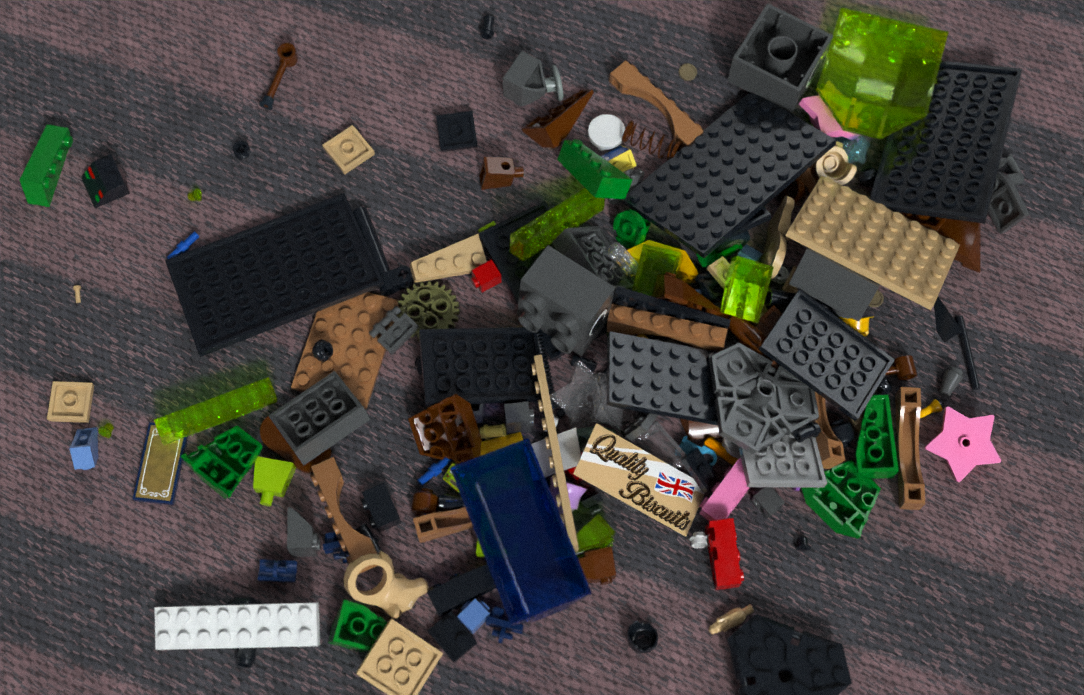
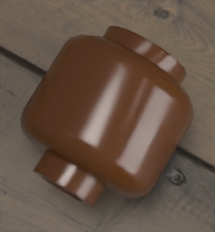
[411,488,439,518]

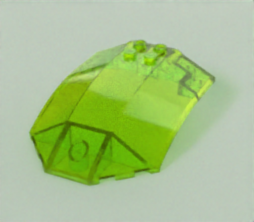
[816,8,949,139]

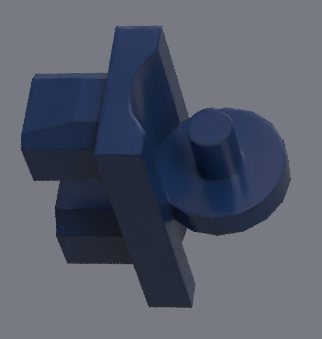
[323,528,355,564]
[258,559,298,583]
[486,607,524,644]

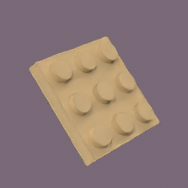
[355,619,443,695]

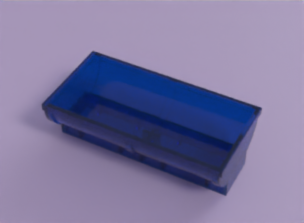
[450,438,592,626]

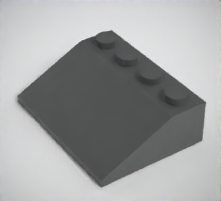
[552,226,639,296]
[269,371,370,466]

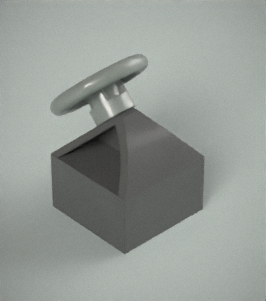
[503,51,564,106]

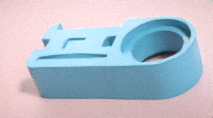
[677,436,717,467]

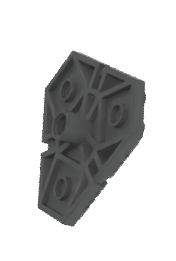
[709,343,819,454]

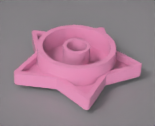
[799,81,864,142]
[924,407,1001,482]

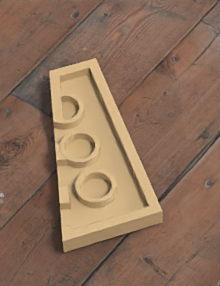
[410,234,487,283]

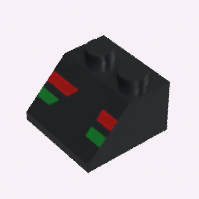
[81,154,130,208]

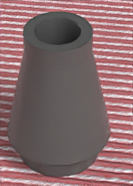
[939,366,963,397]

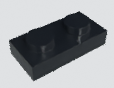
[680,448,720,493]

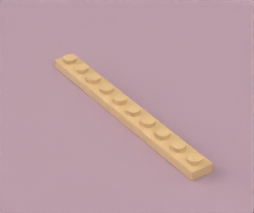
[531,355,579,552]

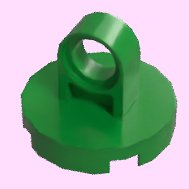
[613,210,650,248]

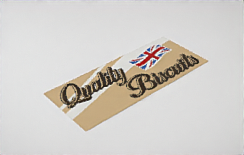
[574,423,705,537]

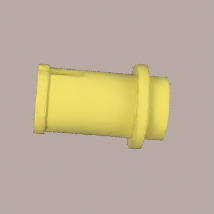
[480,424,507,440]

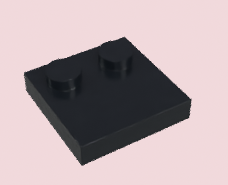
[436,111,478,152]

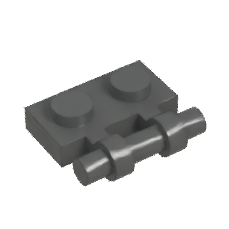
[369,306,419,355]

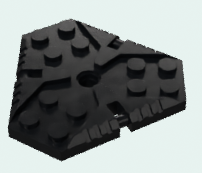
[726,614,852,695]

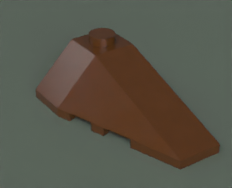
[522,89,594,149]
[652,272,730,319]
[530,546,616,585]

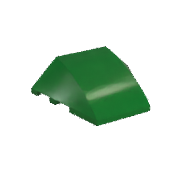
[180,426,263,499]
[801,460,881,539]

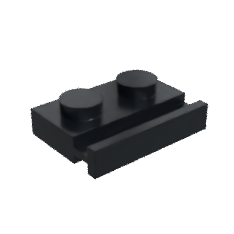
[695,273,727,301]
[427,611,477,663]

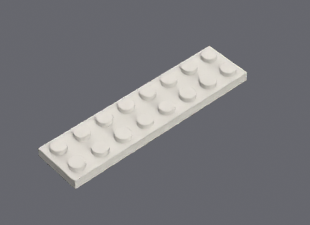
[155,602,320,650]

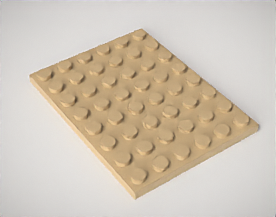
[785,176,960,310]

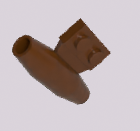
[729,306,782,369]

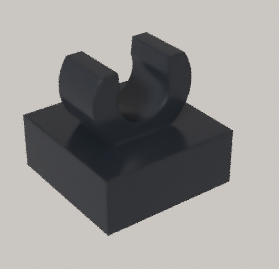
[579,492,603,515]

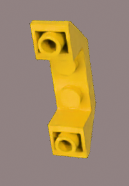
[623,240,698,283]

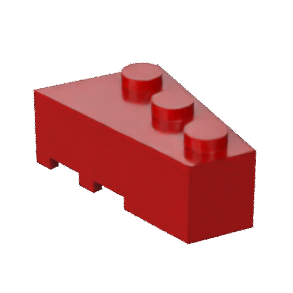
[705,518,744,590]

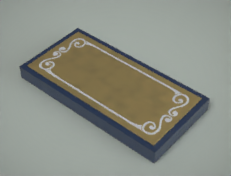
[133,422,190,505]

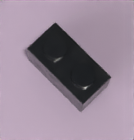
[361,483,401,533]

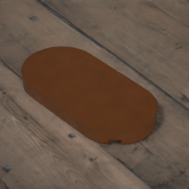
[260,416,331,474]

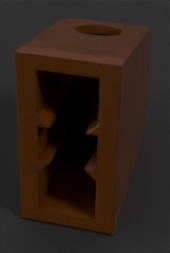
[479,157,524,190]

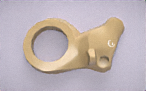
[760,195,794,280]
[344,551,429,619]

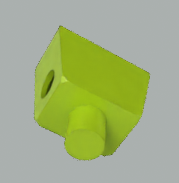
[253,456,296,506]

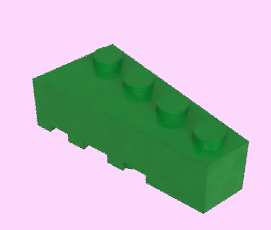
[20,124,73,207]
[557,139,633,199]

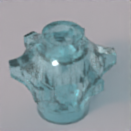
[843,136,870,164]

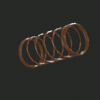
[622,120,681,160]

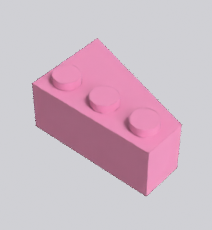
[699,458,750,521]

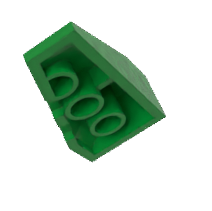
[855,395,899,479]
[328,600,387,653]

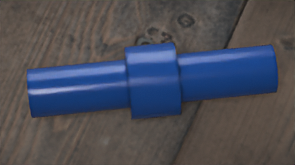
[166,231,200,259]
[417,457,452,486]

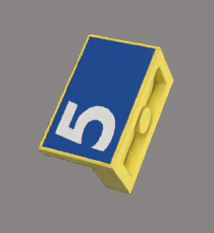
[601,145,637,172]

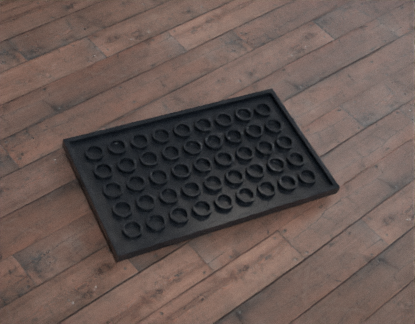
[870,58,1022,224]
[622,92,836,258]
[165,193,384,357]

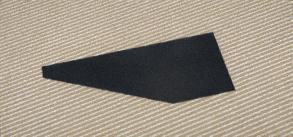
[934,297,963,342]

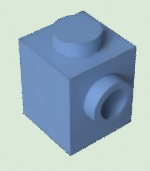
[457,599,490,634]

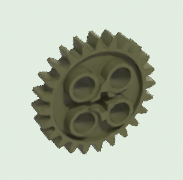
[397,281,460,341]

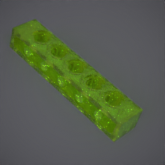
[509,188,605,261]
[154,377,277,445]

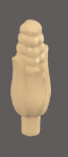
[708,605,754,634]

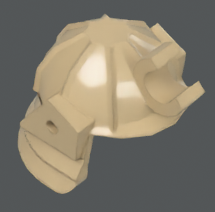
[814,141,857,185]

